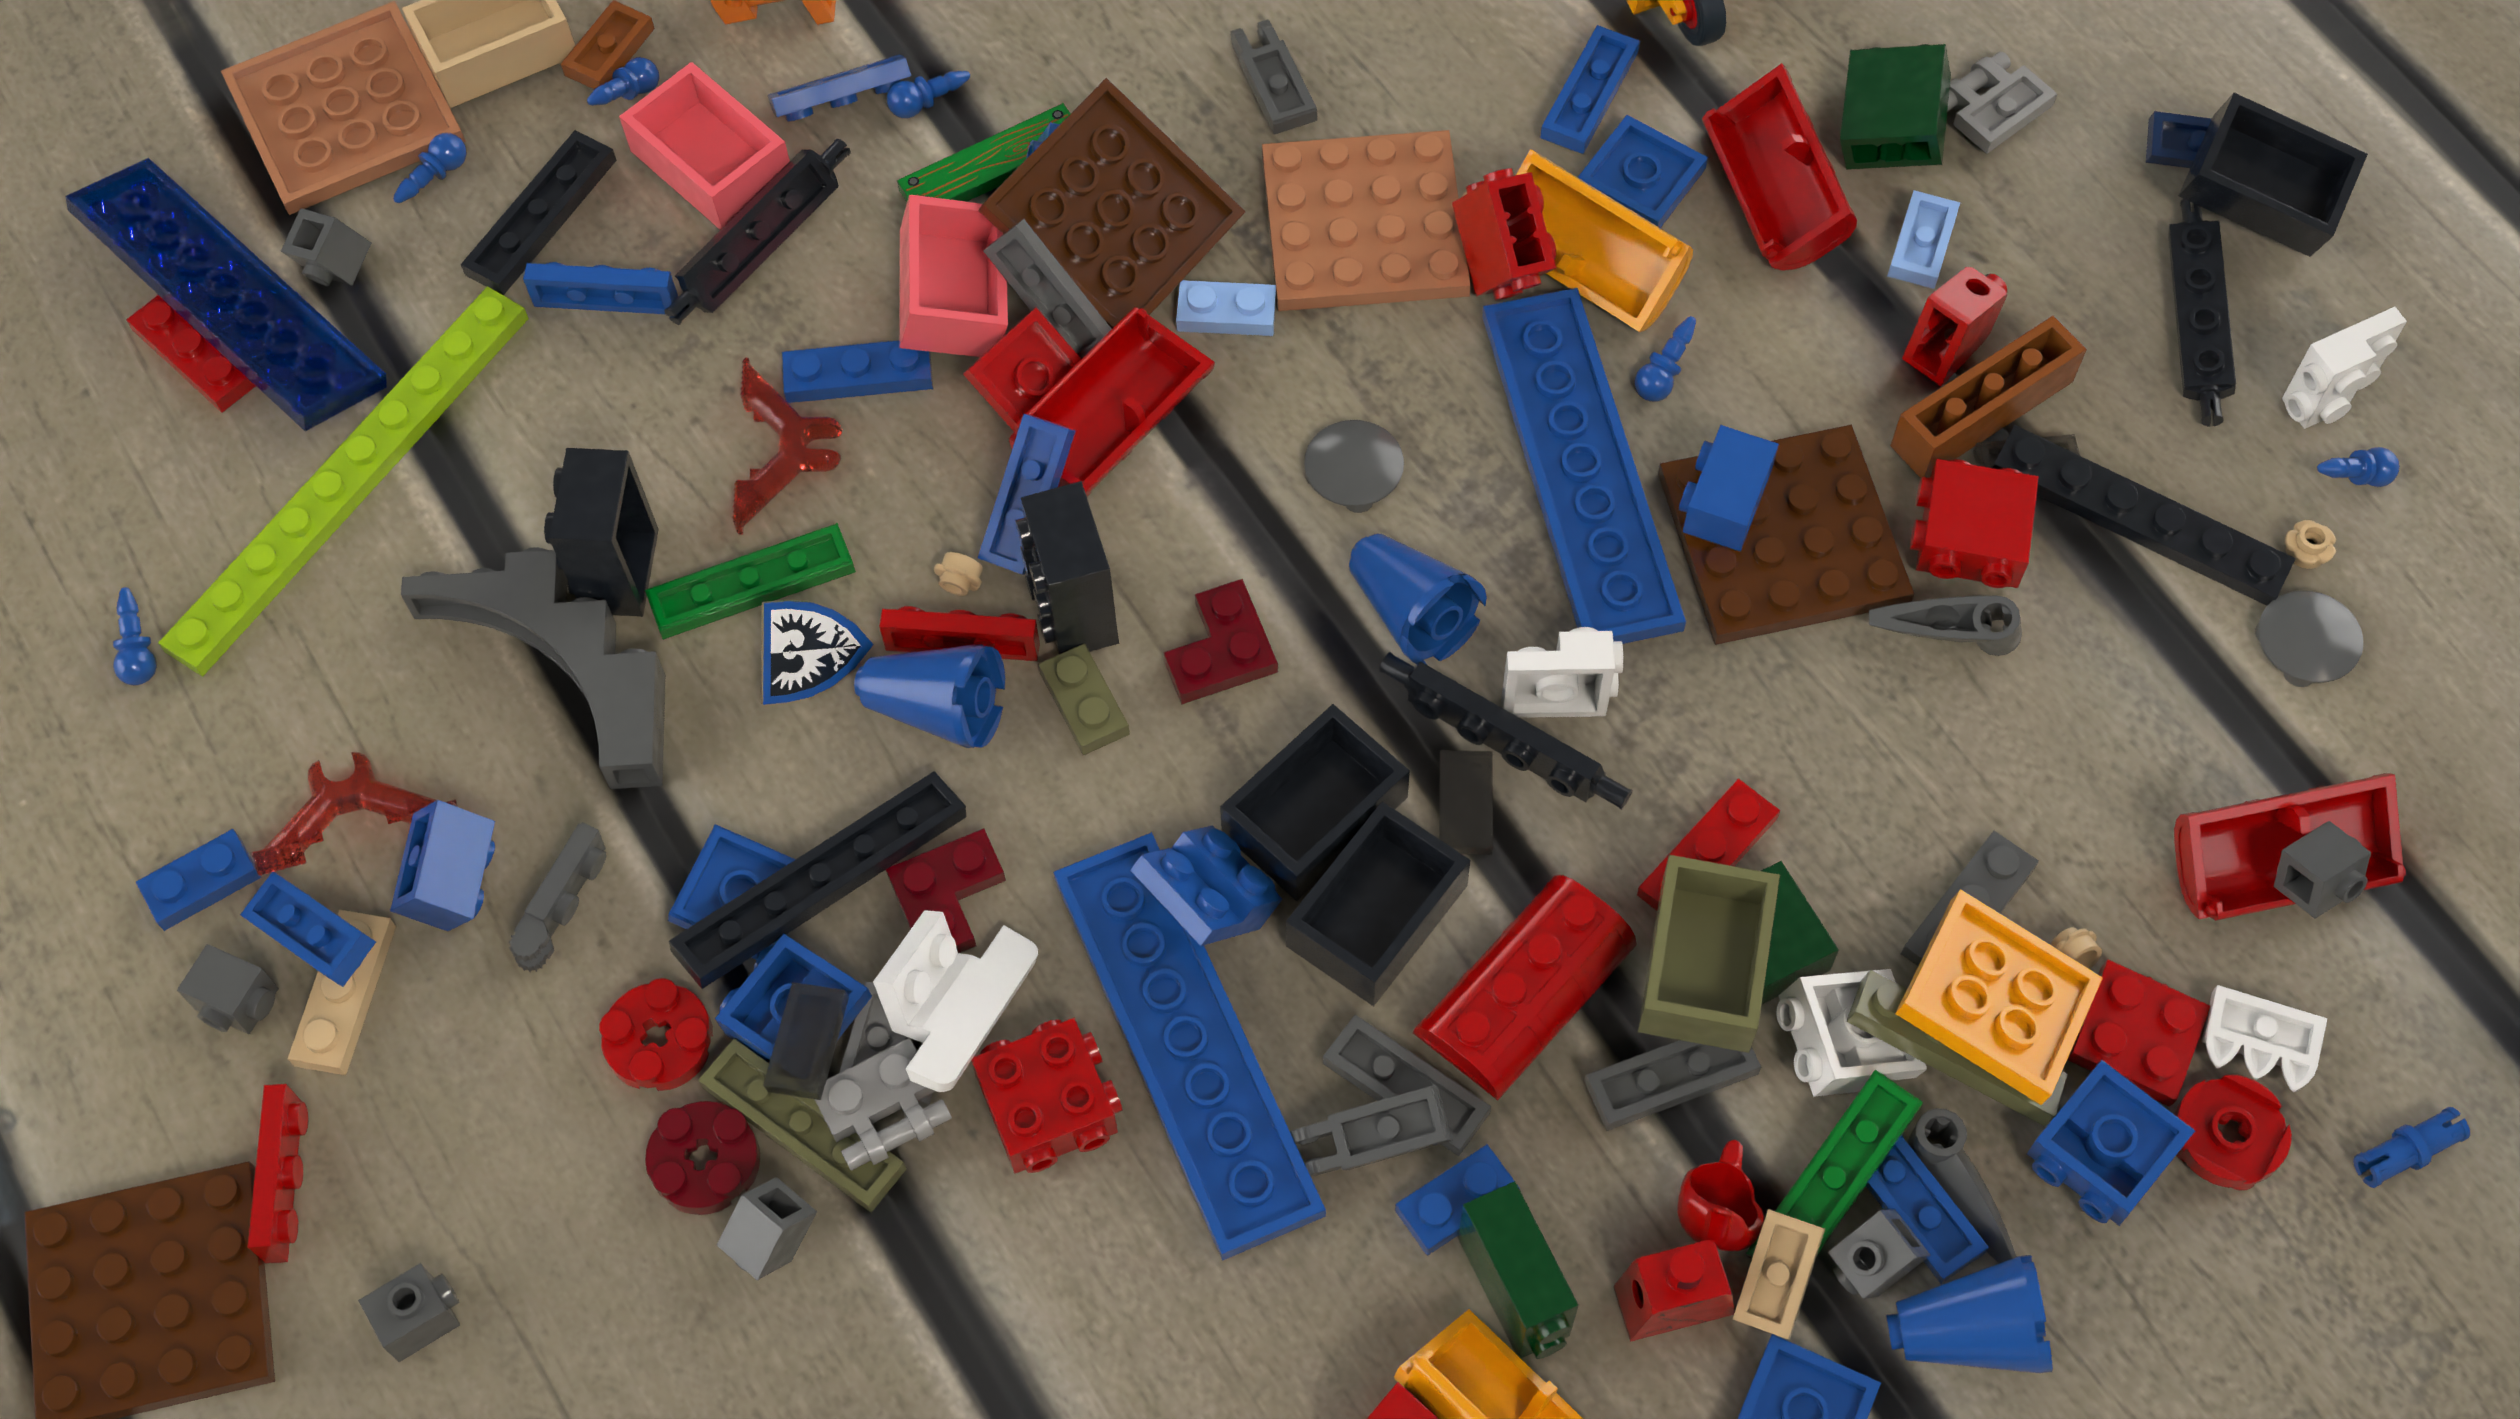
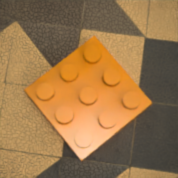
[1895,889,2103,1105]

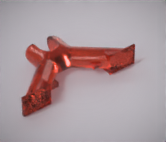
[732,358,842,535]
[251,752,458,876]

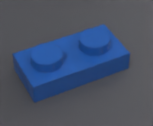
[136,829,262,931]
[1395,1144,1520,1256]

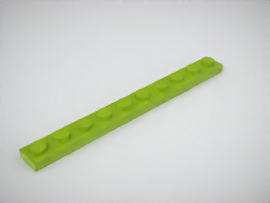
[158,286,529,677]

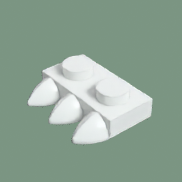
[2201,985,2327,1092]

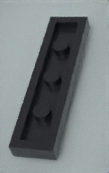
[461,130,617,296]

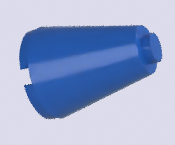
[1349,534,1487,665]
[854,644,1006,748]
[1886,1255,2053,1373]

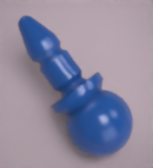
[587,57,659,106]
[887,71,970,119]
[393,133,467,203]
[1634,316,1696,402]
[2317,447,2400,487]
[113,587,157,685]

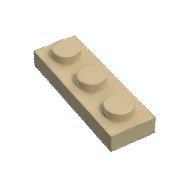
[288,910,396,1075]

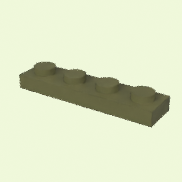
[1846,970,2068,1126]
[698,1038,907,1213]

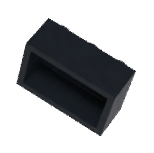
[2178,92,2368,257]
[544,448,659,617]
[1015,481,1119,654]
[1220,704,1410,901]
[1286,801,1471,1007]

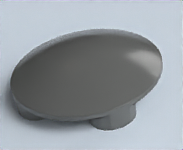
[1304,420,1404,513]
[2255,591,2363,687]

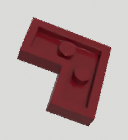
[1163,579,1278,705]
[886,828,1006,953]

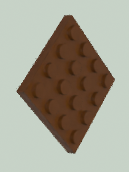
[978,78,1246,329]
[1658,424,1914,645]
[24,1161,275,1419]

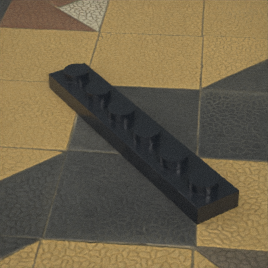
[1992,425,2296,606]
[669,771,966,989]

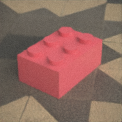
[619,62,790,230]
[900,195,1008,357]

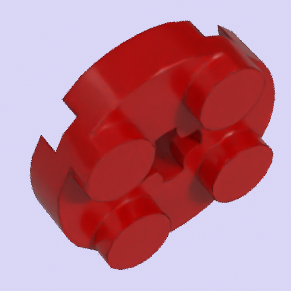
[599,978,713,1091]
[2174,1075,2292,1191]

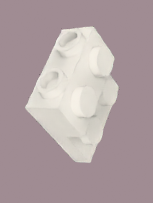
[2282,307,2407,429]
[1501,627,1623,718]
[1776,969,1927,1097]

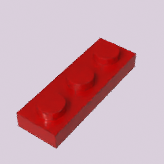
[126,290,260,413]
[879,606,1040,661]
[1637,778,1780,911]
[248,1084,308,1263]

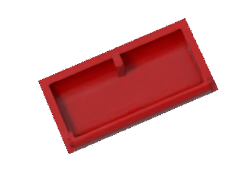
[1702,63,1857,271]
[1008,307,1215,497]
[2174,773,2406,921]
[1413,875,1637,1101]

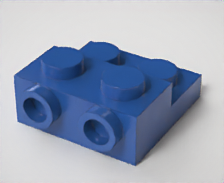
[1131,825,1282,946]
[715,933,872,1083]
[2027,1059,2195,1226]

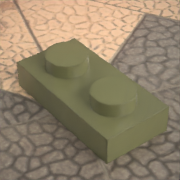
[1038,643,1130,755]

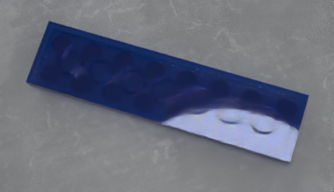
[65,158,387,431]

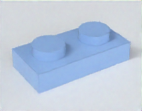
[1887,190,1960,289]
[1176,280,1276,336]

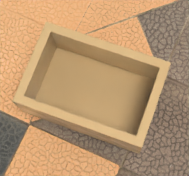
[402,0,575,108]

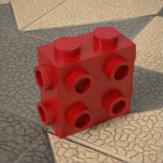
[1452,168,1556,301]
[1910,459,2039,588]
[971,1018,1123,1174]

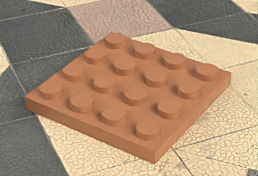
[221,1,466,215]
[1262,130,1471,311]

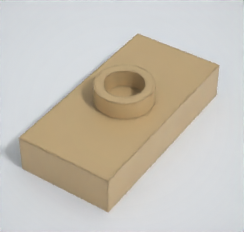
[1733,1209,1825,1339]

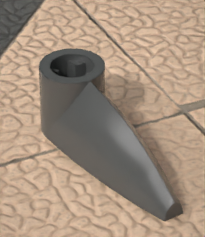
[1869,595,2022,656]
[1907,1108,2017,1263]

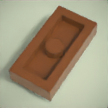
[561,0,655,90]

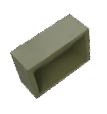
[1638,855,1780,1053]

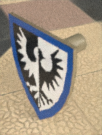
[761,600,874,705]

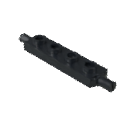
[664,139,851,325]
[2168,199,2236,427]
[1379,652,1633,810]

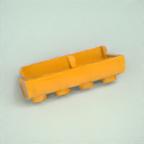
[1516,149,1693,332]
[1394,1309,1583,1419]

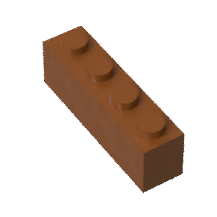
[1890,316,2087,478]

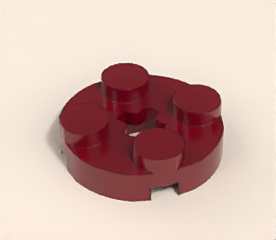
[645,1101,760,1215]

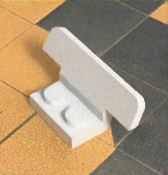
[873,910,1038,1092]

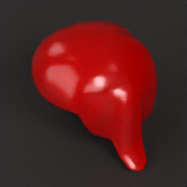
[1677,1139,1764,1251]

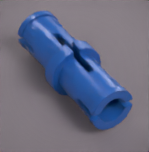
[2353,1107,2470,1188]

